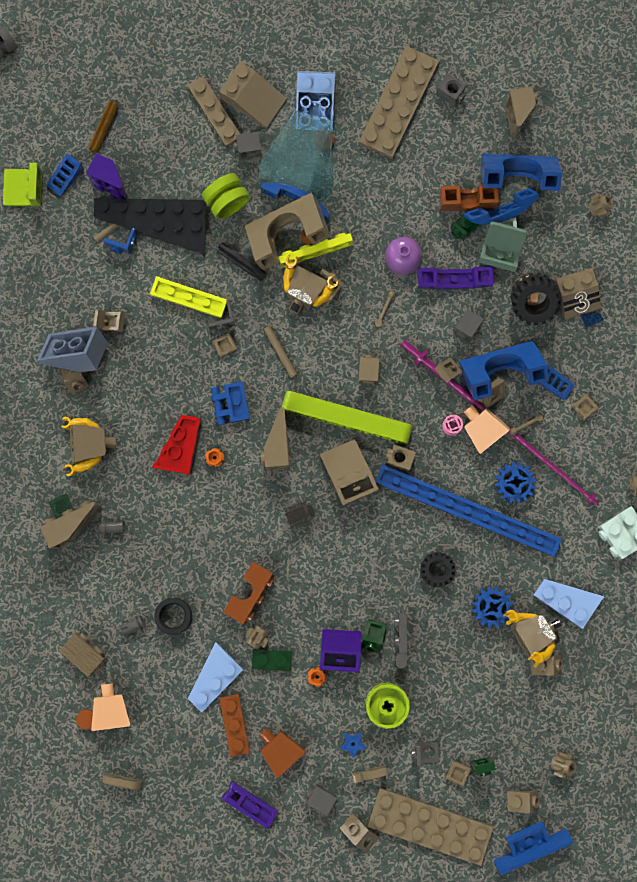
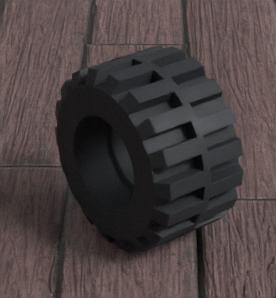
[510,272,561,325]

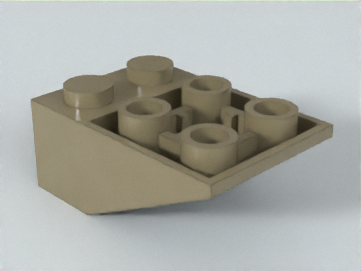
[320,439,379,507]
[40,500,102,550]

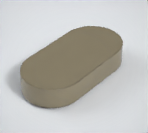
[102,774,142,790]

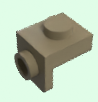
[93,309,125,332]
[60,368,88,393]
[531,655,563,676]
[507,790,540,813]

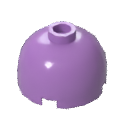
[385,237,422,275]

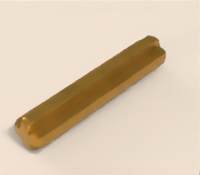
[88,101,118,153]

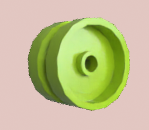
[202,173,251,220]
[365,682,410,729]

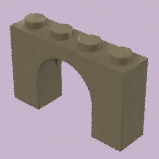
[245,192,331,270]

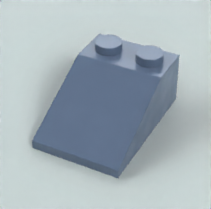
[37,327,108,372]

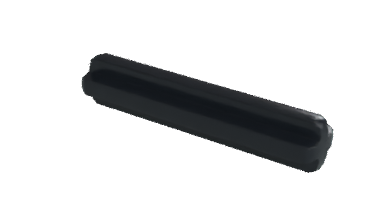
[217,243,266,281]

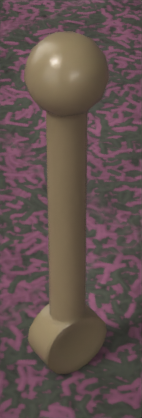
[375,291,396,327]
[510,414,543,435]

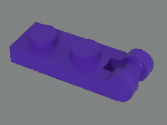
[221,781,278,829]

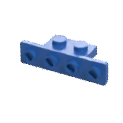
[494,821,574,875]

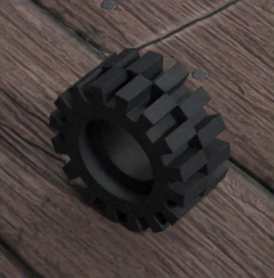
[420,552,456,587]

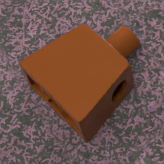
[258,728,306,778]

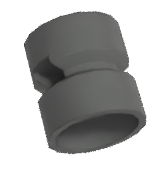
[0,26,18,59]

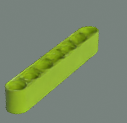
[282,391,413,445]

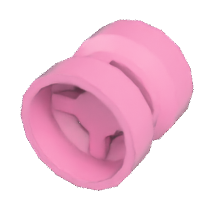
[442,415,463,436]

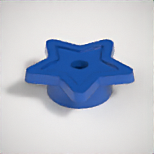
[340,732,366,758]

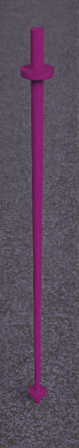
[400,340,599,505]

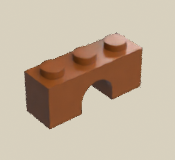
[439,185,499,211]
[223,562,275,624]

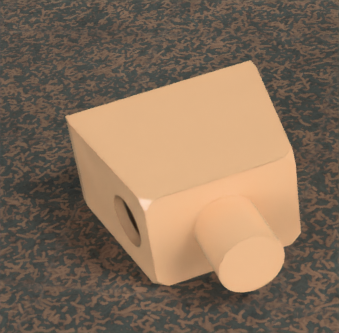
[464,405,510,454]
[92,683,130,731]

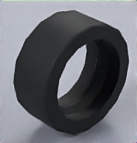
[154,598,192,635]

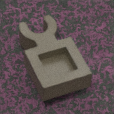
[352,765,387,783]

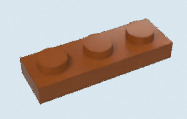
[219,694,250,757]

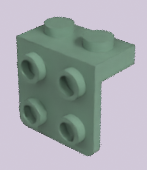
[479,222,527,272]

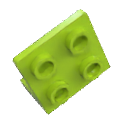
[3,163,42,206]

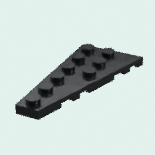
[94,198,207,256]

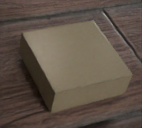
[213,333,238,358]
[571,394,599,421]
[445,760,471,787]

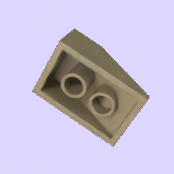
[219,62,287,129]
[261,407,290,471]

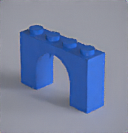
[480,153,562,191]
[460,341,549,401]

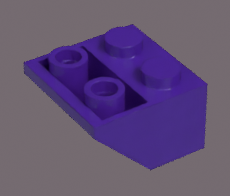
[86,153,128,200]
[320,629,361,672]

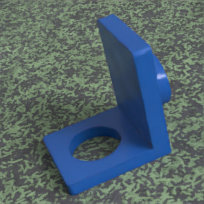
[103,228,138,254]

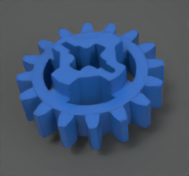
[494,461,537,504]
[471,586,514,628]

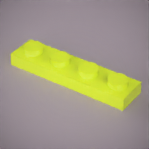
[279,233,353,268]
[150,276,227,319]

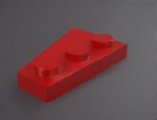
[152,415,201,475]

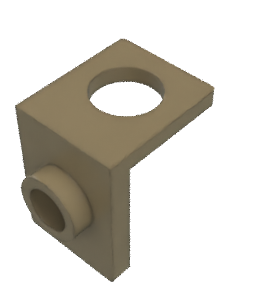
[318,269,343,306]
[340,814,379,852]

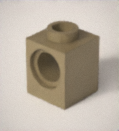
[358,355,379,384]
[385,445,416,472]

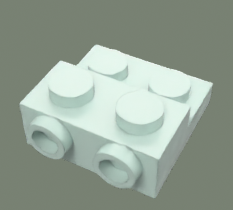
[598,506,637,560]

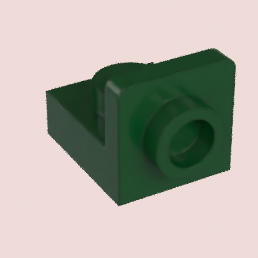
[450,211,479,241]
[361,619,387,652]

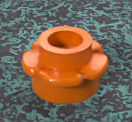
[205,448,224,467]
[308,667,327,687]

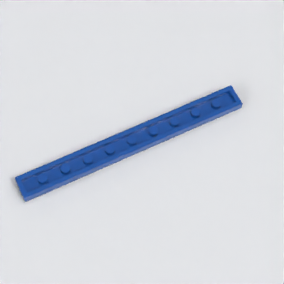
[375,465,562,557]

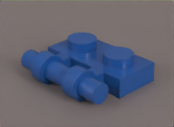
[211,381,250,426]

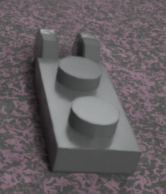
[394,613,407,669]

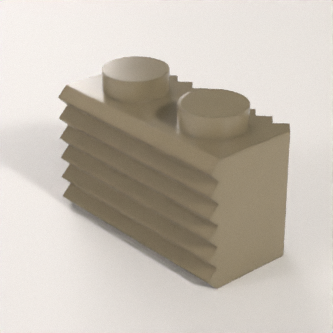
[59,633,106,677]

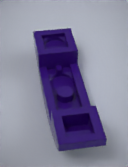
[417,267,494,290]

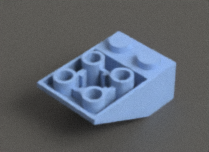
[296,71,335,132]

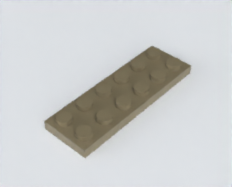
[359,46,439,159]
[367,787,493,866]

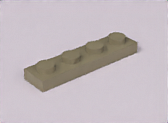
[187,76,240,148]

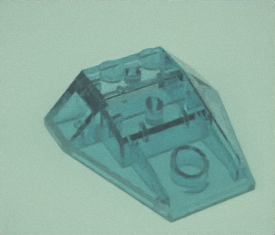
[257,110,333,198]

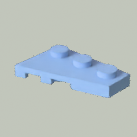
[533,579,604,629]
[188,642,244,712]

